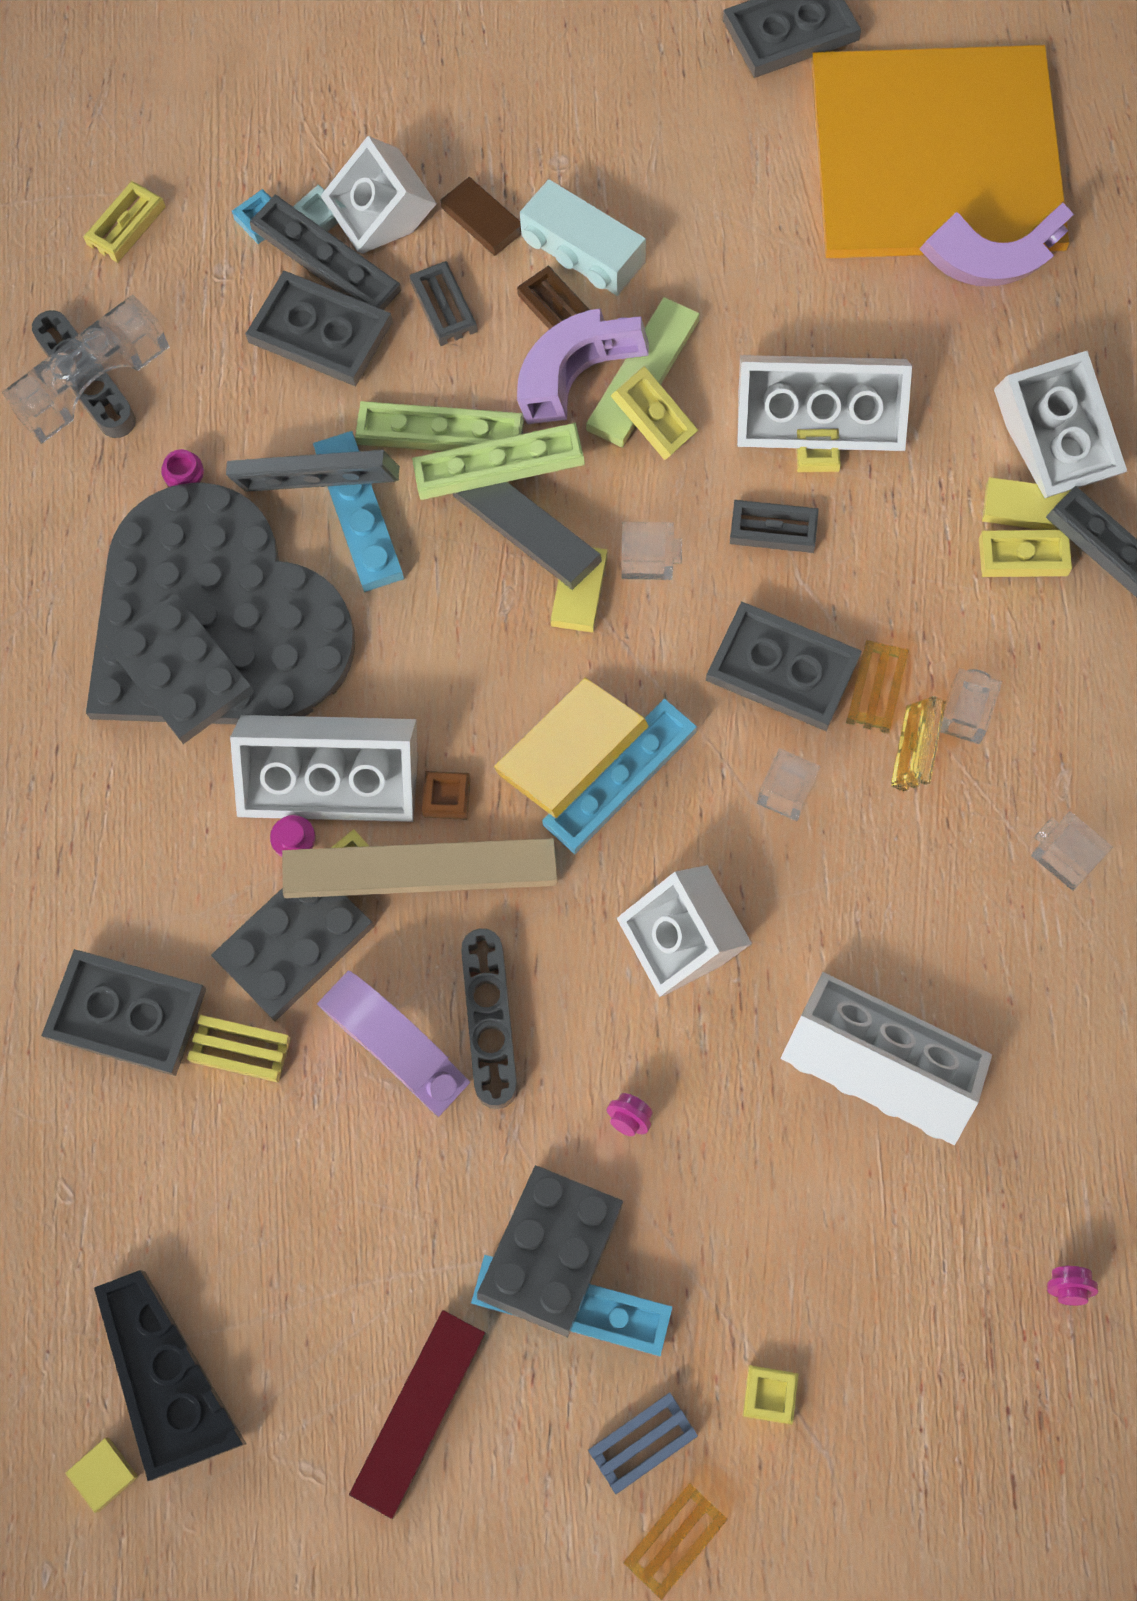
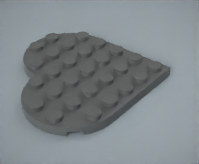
[86,483,355,725]

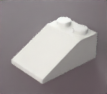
[994,351,1127,498]

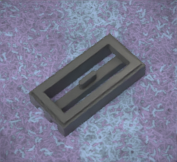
[409,261,478,346]
[729,500,819,553]

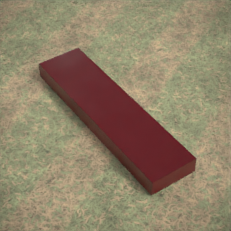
[349,1310,486,1519]

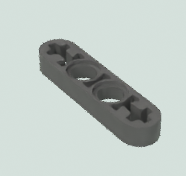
[32,310,136,438]
[461,928,517,1109]

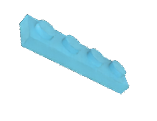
[313,431,404,592]
[542,698,697,855]
[471,1255,672,1357]

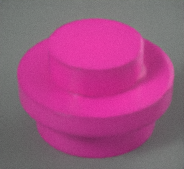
[161,449,204,487]
[270,815,316,857]
[606,1093,653,1136]
[1047,1266,1098,1306]

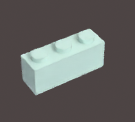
[520,179,646,296]

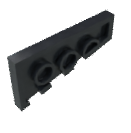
[94,1270,247,1481]

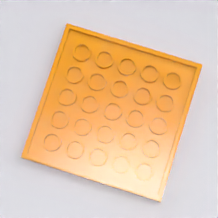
[811,45,1069,258]

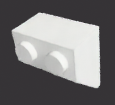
[321,136,437,253]
[617,865,752,997]

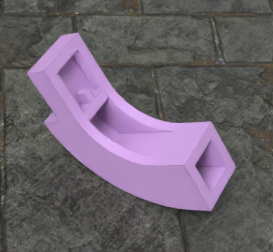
[920,203,1074,287]
[517,308,649,424]
[317,970,470,1117]

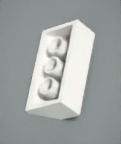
[737,355,912,451]
[230,715,418,822]
[780,972,992,1145]

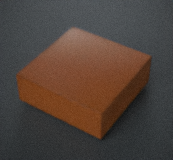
[422,771,471,820]

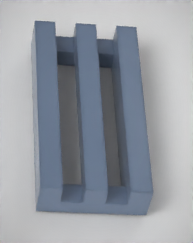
[588,1392,698,1495]

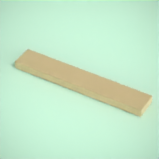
[282,838,557,898]

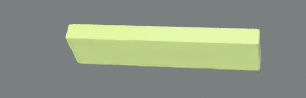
[586,297,700,448]
[355,401,524,451]
[412,423,585,500]

